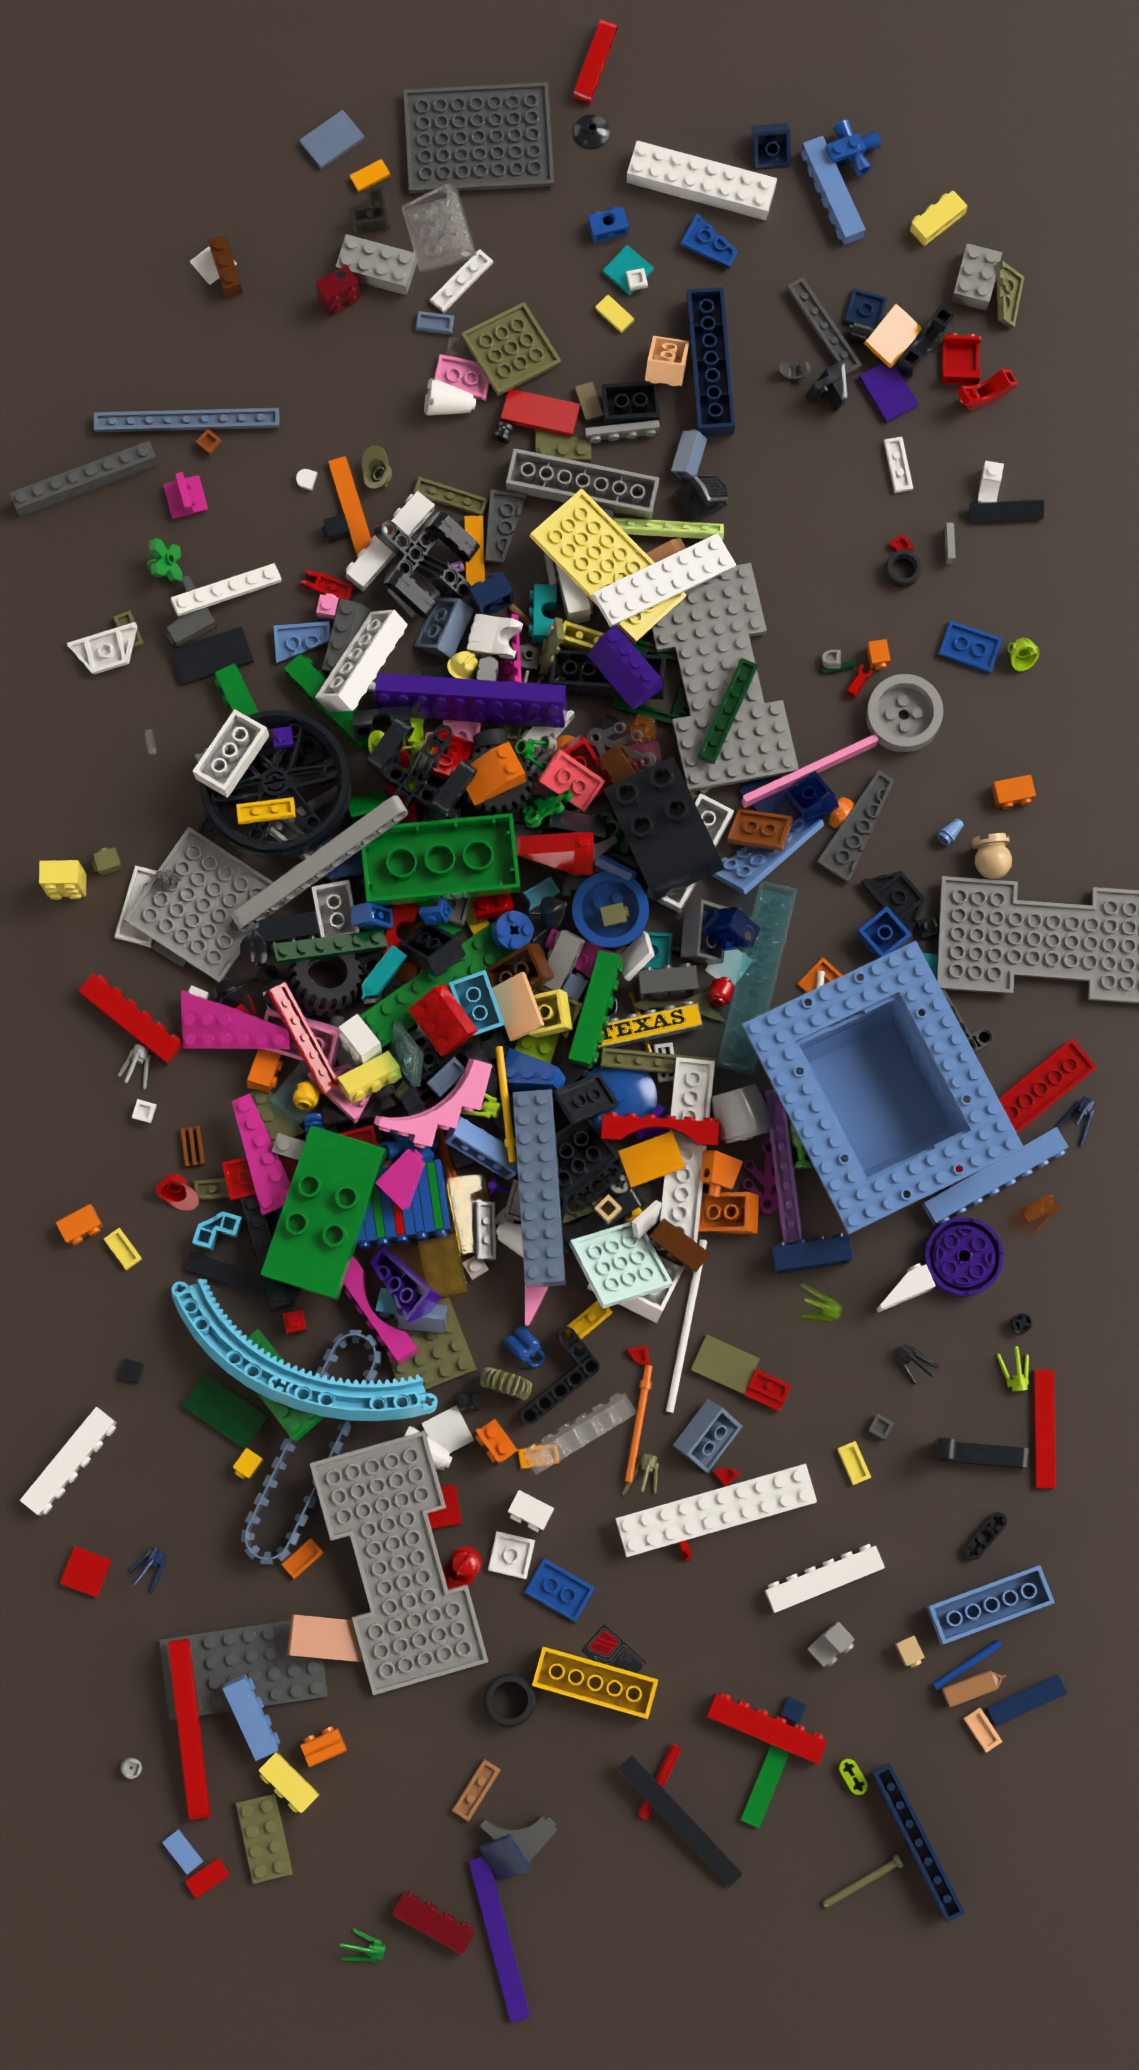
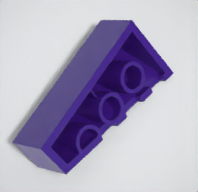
[370,1247,442,1323]

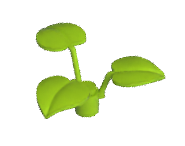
[368,717,434,790]

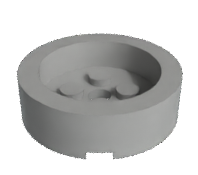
[866,674,943,752]

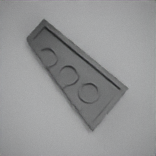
[484,489,527,564]

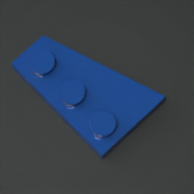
[680,213,738,269]

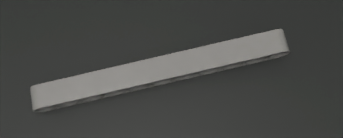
[231,795,408,933]

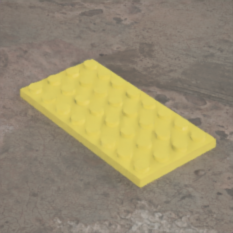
[529,489,686,644]

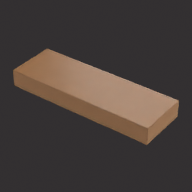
[452,1759,501,1822]

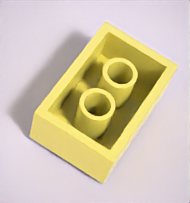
[39,860,87,900]

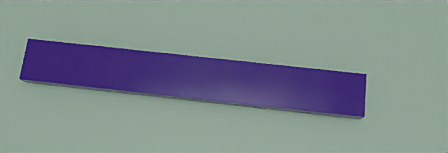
[469,1856,530,2023]

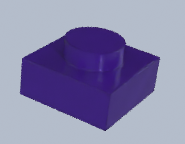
[272,726,294,749]

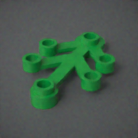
[522,790,573,828]

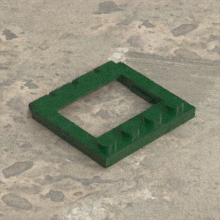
[613,639,690,726]

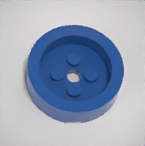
[572,871,649,949]

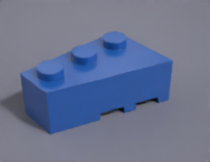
[505,1048,565,1093]

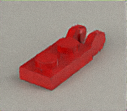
[300,569,355,601]

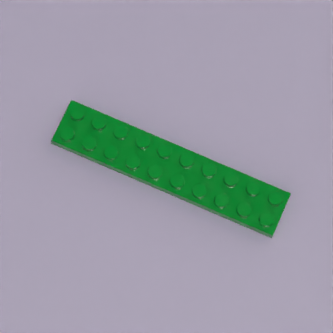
[359,922,532,1048]

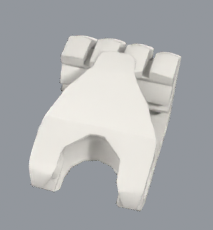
[467,614,523,659]

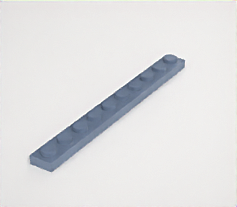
[94,408,280,433]

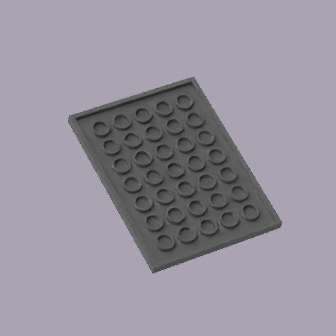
[403,82,554,194]

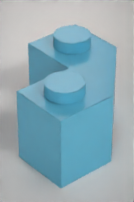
[192,1211,243,1251]

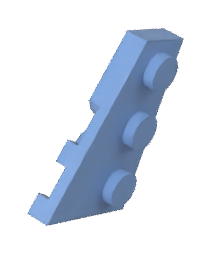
[273,621,331,664]

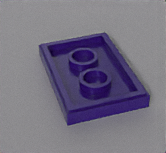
[859,363,919,423]

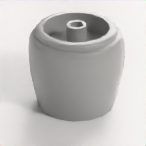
[711,1084,772,1144]

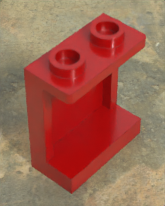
[942,333,981,385]

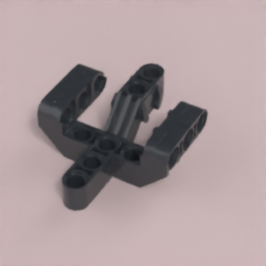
[374,512,480,619]
[367,718,477,824]
[394,1031,497,1134]

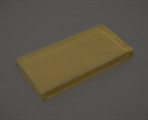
[446,1173,499,1255]

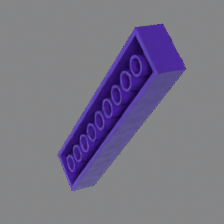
[375,673,567,728]

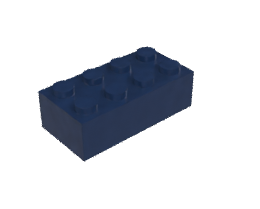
[770,1233,854,1275]

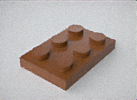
[728,808,793,851]

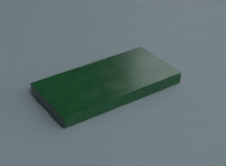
[182,1373,269,1449]

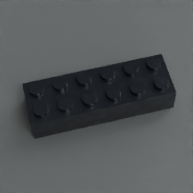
[549,650,667,700]

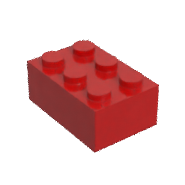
[408,984,478,1056]

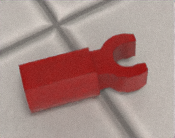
[846,664,873,698]

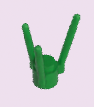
[339,1928,386,1963]

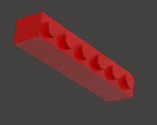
[78,973,182,1065]
[706,1692,827,1764]

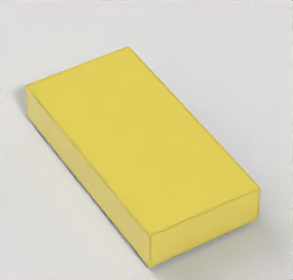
[595,295,634,333]
[104,1228,142,1271]
[837,1441,871,1485]

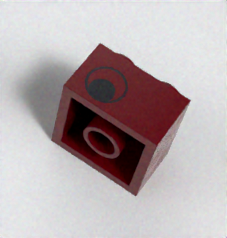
[315,265,361,315]

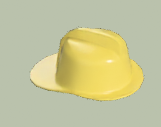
[447,651,479,679]

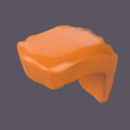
[829,797,855,829]

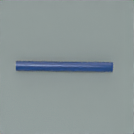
[933,1639,1002,1690]

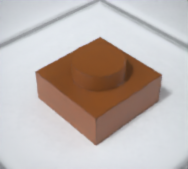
[195,429,222,455]

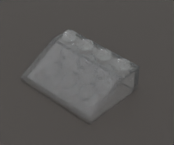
[401,183,477,273]

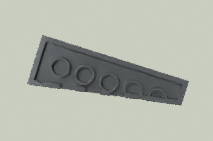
[817,770,894,883]

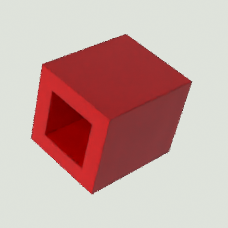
[283,1310,307,1335]

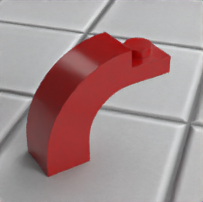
[956,369,1019,410]

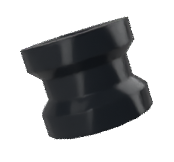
[493,422,515,444]
[1011,1313,1032,1334]

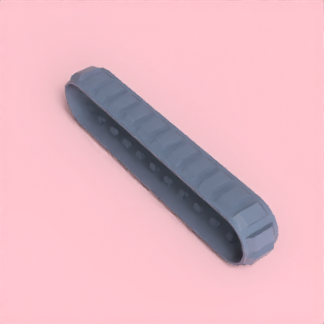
[241,1330,382,1565]

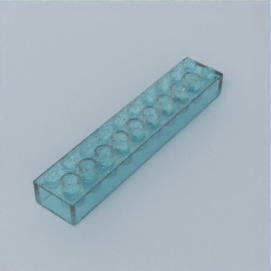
[716,880,798,1075]

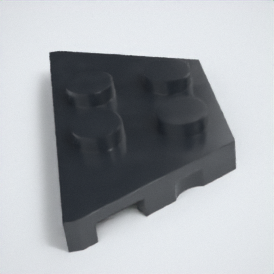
[861,871,926,933]

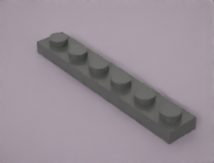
[787,277,862,376]

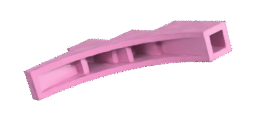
[374,1058,492,1149]

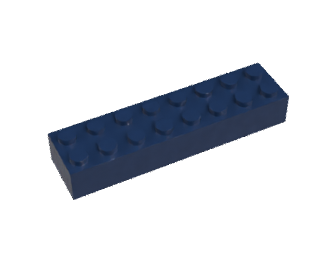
[686,287,735,436]

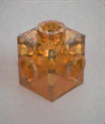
[628,714,657,747]

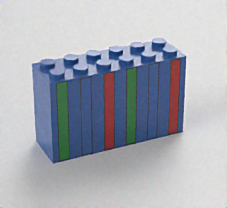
[356,1159,453,1250]

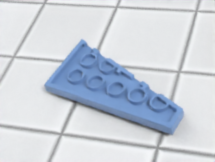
[711,813,824,894]

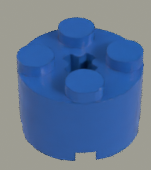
[491,911,534,951]

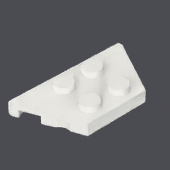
[67,622,137,675]

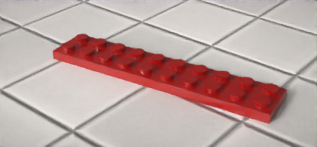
[949,1038,1097,1188]

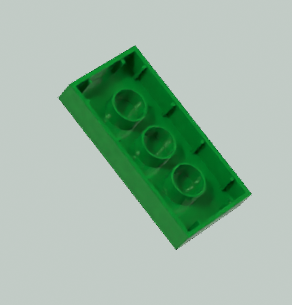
[362,813,520,906]
[260,1125,387,1301]

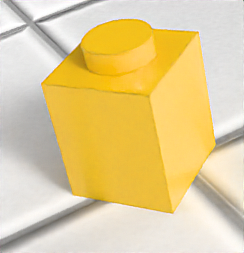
[233,1448,264,1480]

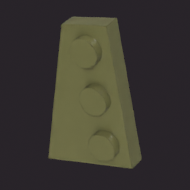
[997,261,1024,328]
[535,429,591,462]
[537,617,565,675]

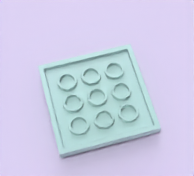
[569,1222,673,1309]

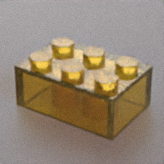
[418,1234,468,1299]

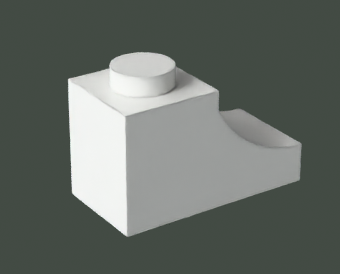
[977,461,1004,502]

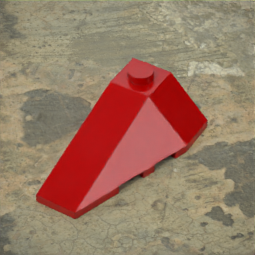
[517,832,594,875]

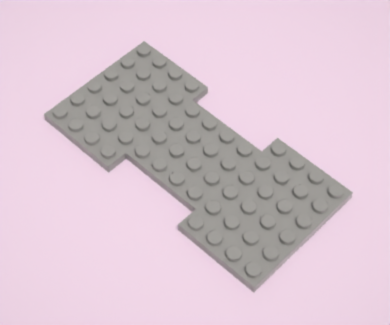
[651,563,799,791]
[936,876,1139,1004]
[310,1430,489,1695]

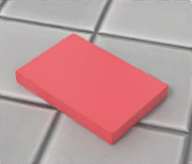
[538,749,605,812]

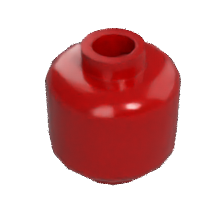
[708,977,735,1006]

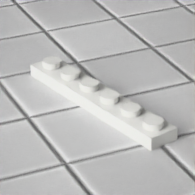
[170,563,282,617]

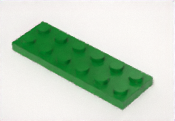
[234,1329,324,1442]

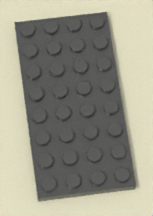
[159,1616,328,1720]

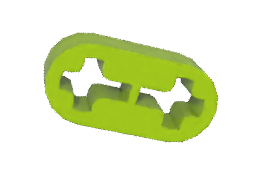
[839,1758,868,1795]

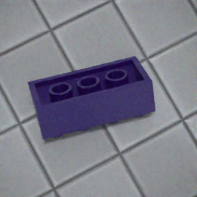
[587,625,663,710]

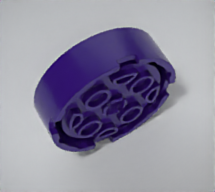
[923,1217,1003,1297]

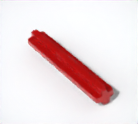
[638,1744,682,1820]

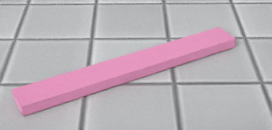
[741,734,879,808]

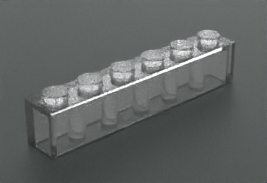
[523,1392,637,1476]

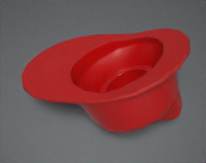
[156,1174,199,1211]
[443,1546,482,1589]

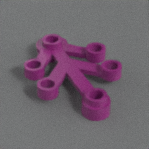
[742,1139,777,1215]

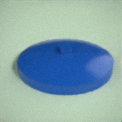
[586,1065,657,1136]

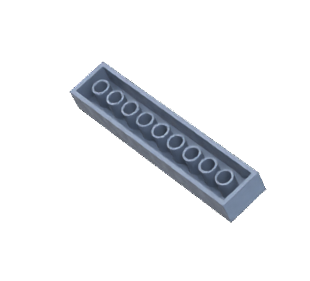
[513,1089,566,1288]

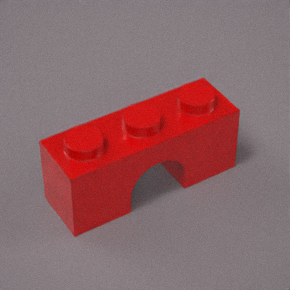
[380,903,420,957]

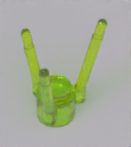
[801,1284,842,1322]

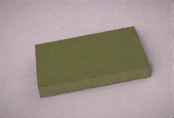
[691,1334,760,1395]

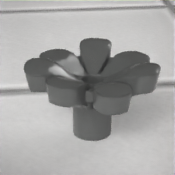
[157,870,182,890]

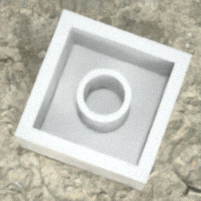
[338,1014,382,1066]
[508,1490,554,1532]

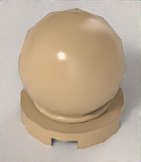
[971,833,1012,879]

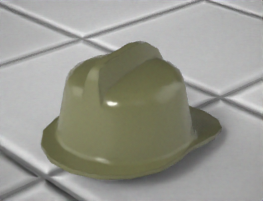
[362,445,392,489]

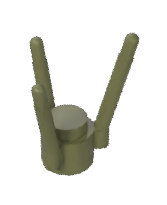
[622,1453,659,1495]

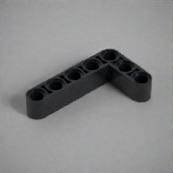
[519,1326,600,1424]
[933,1438,1030,1468]

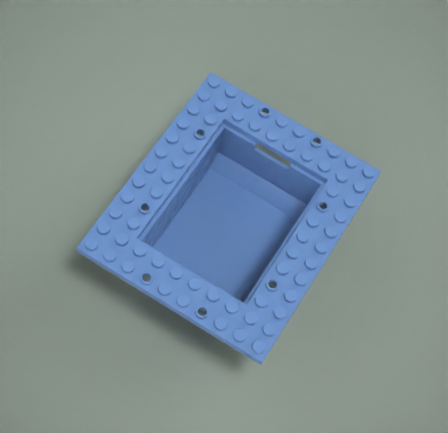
[742,941,1024,1235]

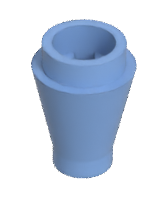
[937,818,964,846]

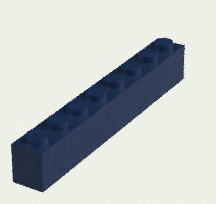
[871,1763,965,1922]

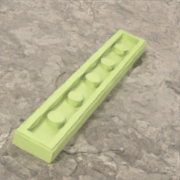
[613,518,724,540]

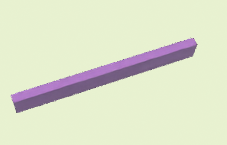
[764,1089,802,1244]

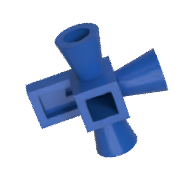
[825,120,881,177]
[380,1129,439,1162]

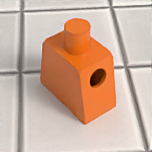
[700,1150,743,1198]

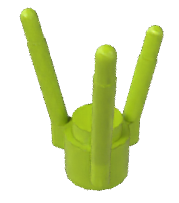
[460,1093,501,1119]
[997,1346,1029,1392]

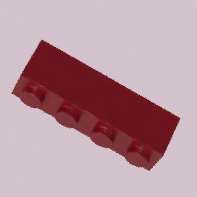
[392,1890,475,1955]

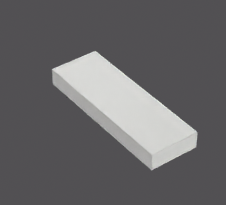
[883,437,913,494]

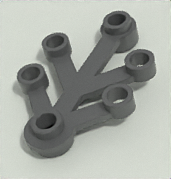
[587,722,656,768]

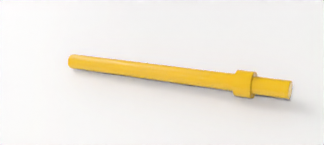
[495,1046,517,1163]

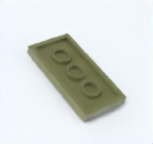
[236,1793,293,1884]

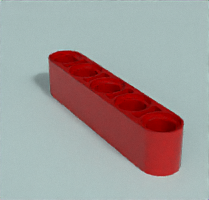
[573,19,618,104]

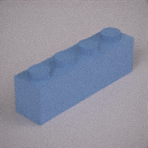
[444,1117,518,1180]
[222,1674,280,1761]

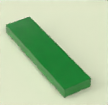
[740,1745,789,1828]

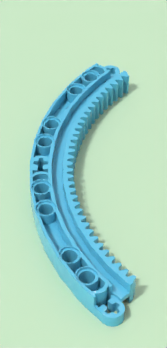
[171,1279,438,1421]

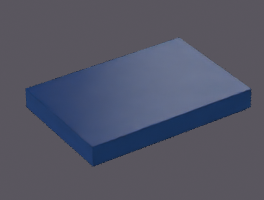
[938,620,1003,674]
[524,1558,595,1623]

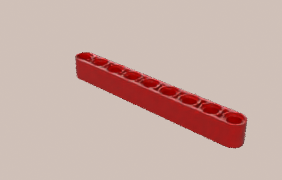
[168,1638,210,1820]

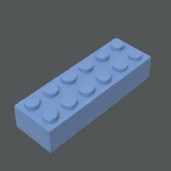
[926,1565,1055,1645]

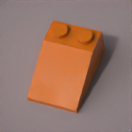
[466,741,526,806]
[698,1192,759,1234]

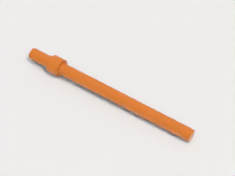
[625,1365,653,1483]

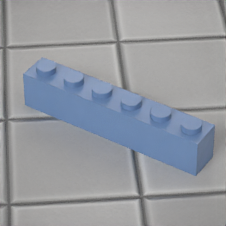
[800,136,866,245]

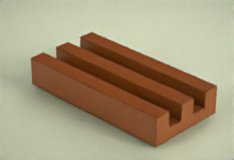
[181,1126,205,1167]

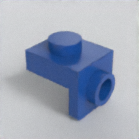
[419,897,451,925]

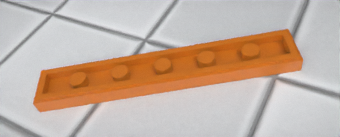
[328,456,371,558]

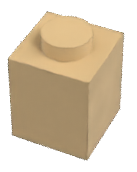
[594,1194,622,1225]
[895,1635,925,1668]

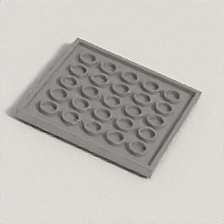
[124,826,273,983]

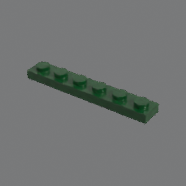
[697,658,759,764]
[271,929,388,964]

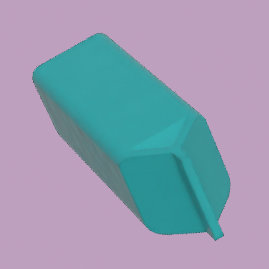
[361,945,408,1002]

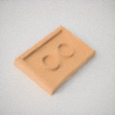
[492,972,544,1041]

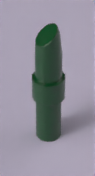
[819,660,856,674]

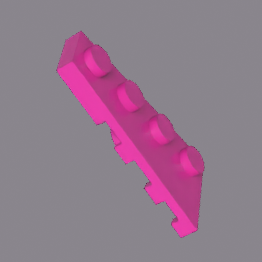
[498,614,522,683]

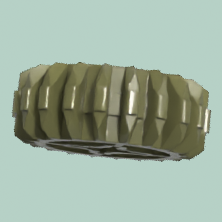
[480,1367,532,1400]

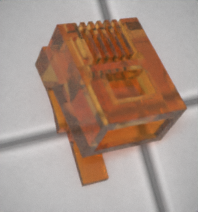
[1022,1194,1061,1235]

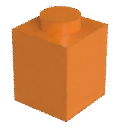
[866,639,891,670]

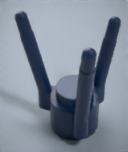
[1055,1097,1096,1147]
[129,1546,167,1593]

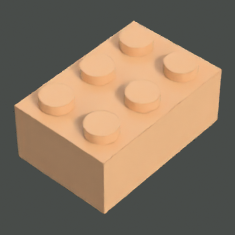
[645,336,690,386]

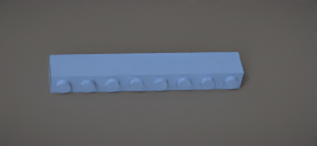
[922,1127,1069,1225]

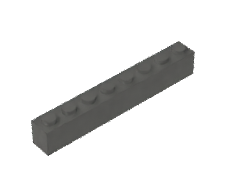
[10,441,159,517]

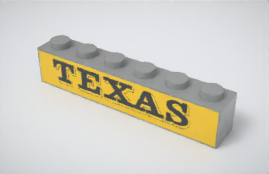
[597,1001,703,1051]

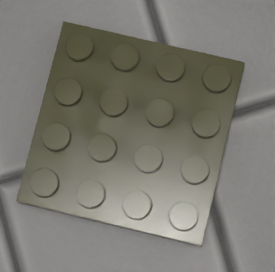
[461,302,562,396]
[384,1297,477,1390]

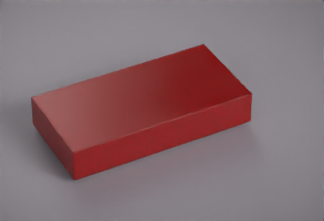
[185,1858,230,1899]

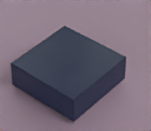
[780,1696,807,1723]

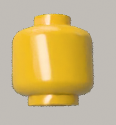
[293,1081,320,1111]

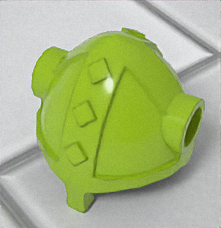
[1008,637,1040,671]

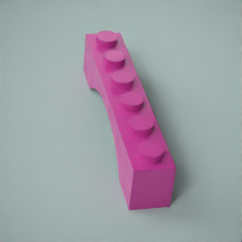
[344,1256,419,1365]

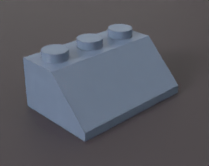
[414,597,474,659]
[673,1399,743,1473]

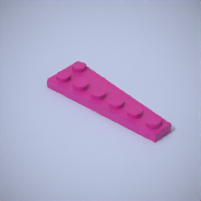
[232,1093,291,1216]

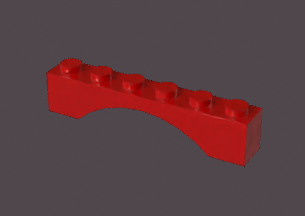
[600,1112,719,1146]

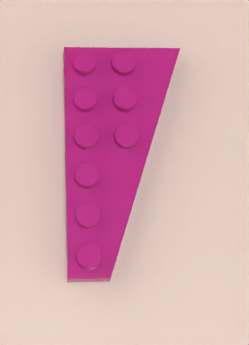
[181,990,292,1049]

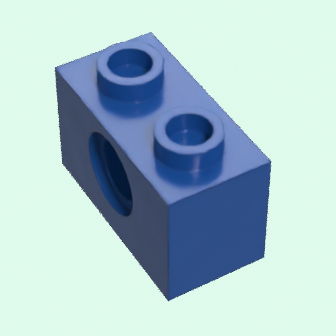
[588,207,629,243]
[350,902,393,931]

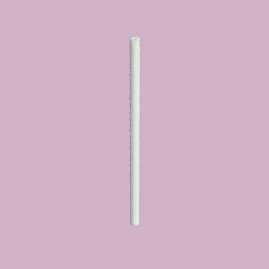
[666,1239,707,1413]

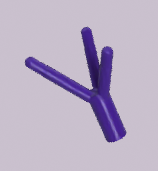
[488,1173,511,1200]

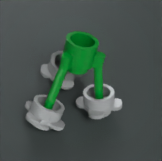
[515,733,557,778]

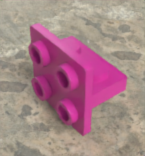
[163,472,208,519]

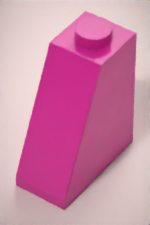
[375,1149,425,1211]

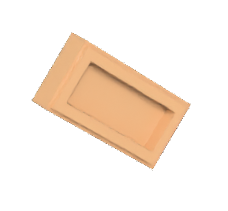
[963,1707,1002,1753]

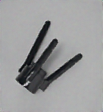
[895,1344,940,1384]

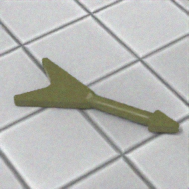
[633,990,724,1023]

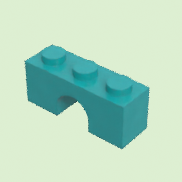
[528,584,557,643]

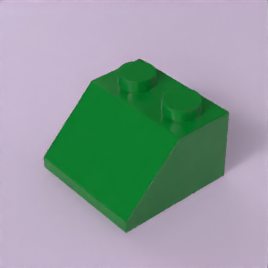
[349,791,386,824]

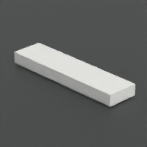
[430,249,493,314]

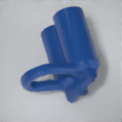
[504,1326,545,1368]

